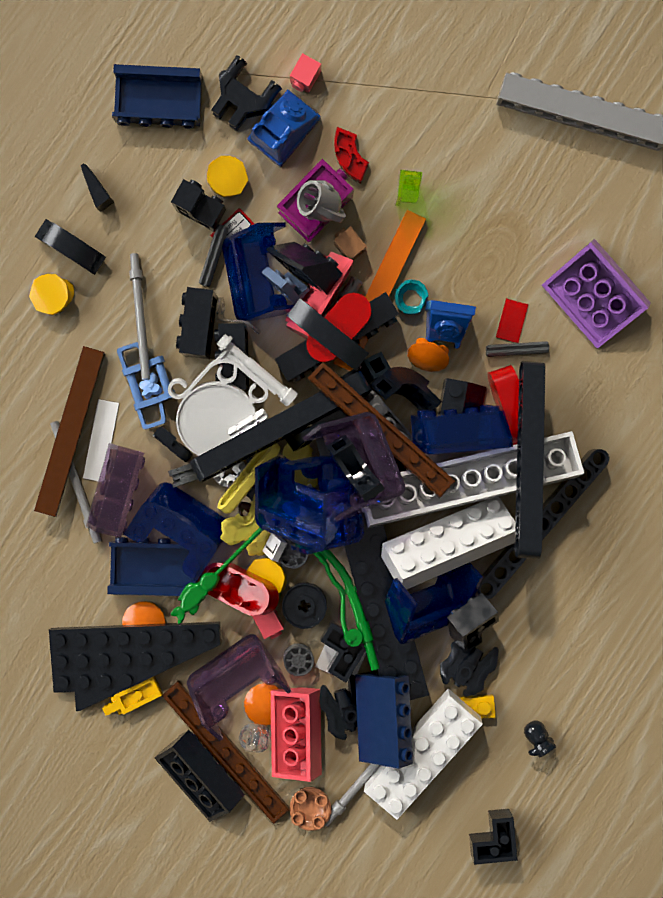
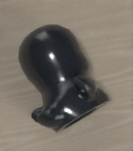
[524,720,556,758]

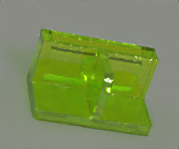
[395,170,422,206]

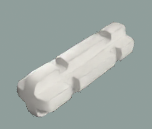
[228,409,269,438]

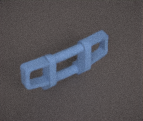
[117,342,175,430]

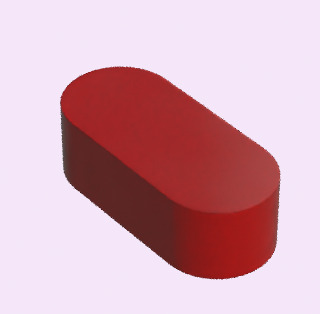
[306,293,372,363]
[487,365,519,446]
[202,562,279,616]

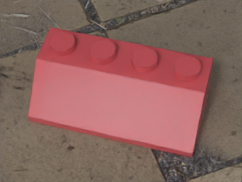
[285,252,353,339]
[271,687,322,782]

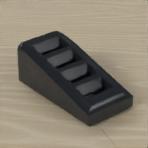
[81,163,114,212]
[285,421,327,452]

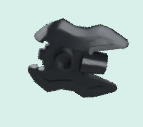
[440,641,499,697]
[319,674,357,740]

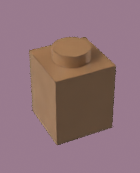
[334,226,367,261]

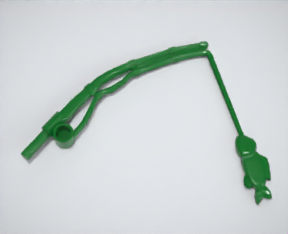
[171,508,380,671]

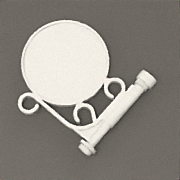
[168,334,298,456]

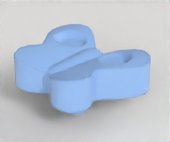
[139,372,163,399]

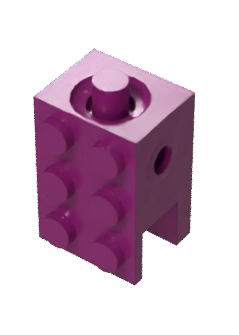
[277,159,354,243]

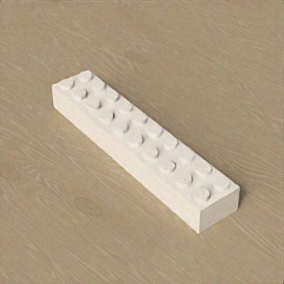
[361,431,584,528]

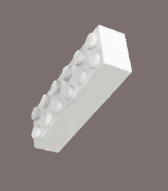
[381,497,515,592]
[364,689,483,820]

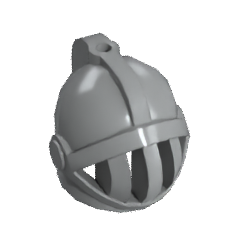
[297,180,346,223]

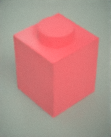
[290,53,321,93]
[252,609,284,639]

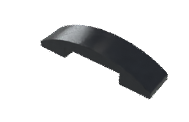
[286,298,369,371]

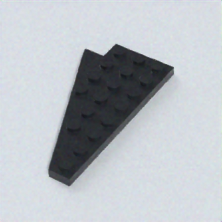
[49,622,222,711]

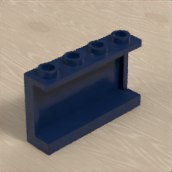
[112,64,203,129]
[107,537,198,596]
[355,671,413,769]

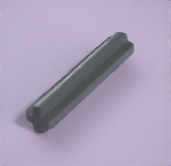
[199,224,228,287]
[485,341,549,357]

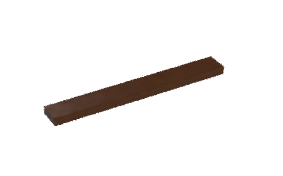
[34,346,105,517]
[308,362,455,499]
[162,680,290,824]

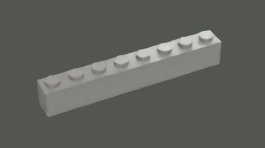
[496,72,663,151]

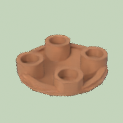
[290,787,331,831]

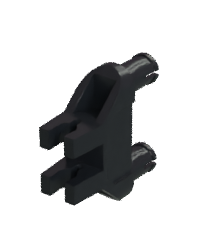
[211,55,282,132]

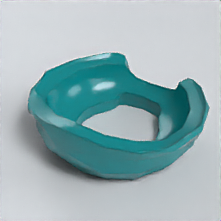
[395,280,429,315]

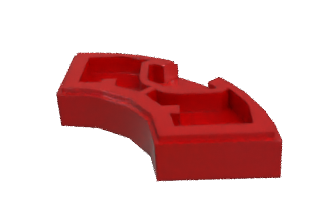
[334,127,369,184]

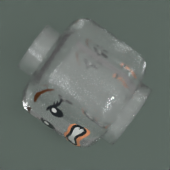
[239,723,271,753]

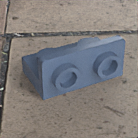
[262,266,310,304]

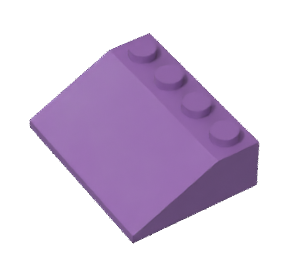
[542,239,651,349]

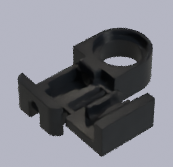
[152,426,193,463]

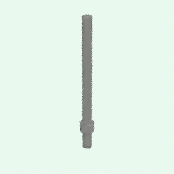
[129,253,150,380]
[50,421,102,543]
[325,764,380,827]

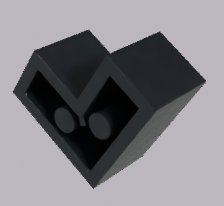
[171,179,226,232]
[447,593,499,654]
[320,620,366,683]
[469,809,518,865]

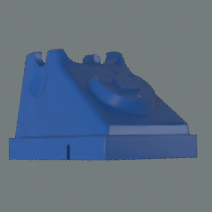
[247,89,321,168]
[425,300,476,349]

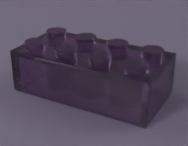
[86,443,145,538]

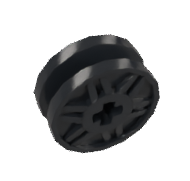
[282,582,327,629]

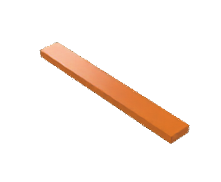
[333,210,426,371]

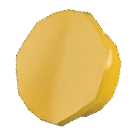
[207,156,248,197]
[29,274,74,315]
[247,558,287,593]

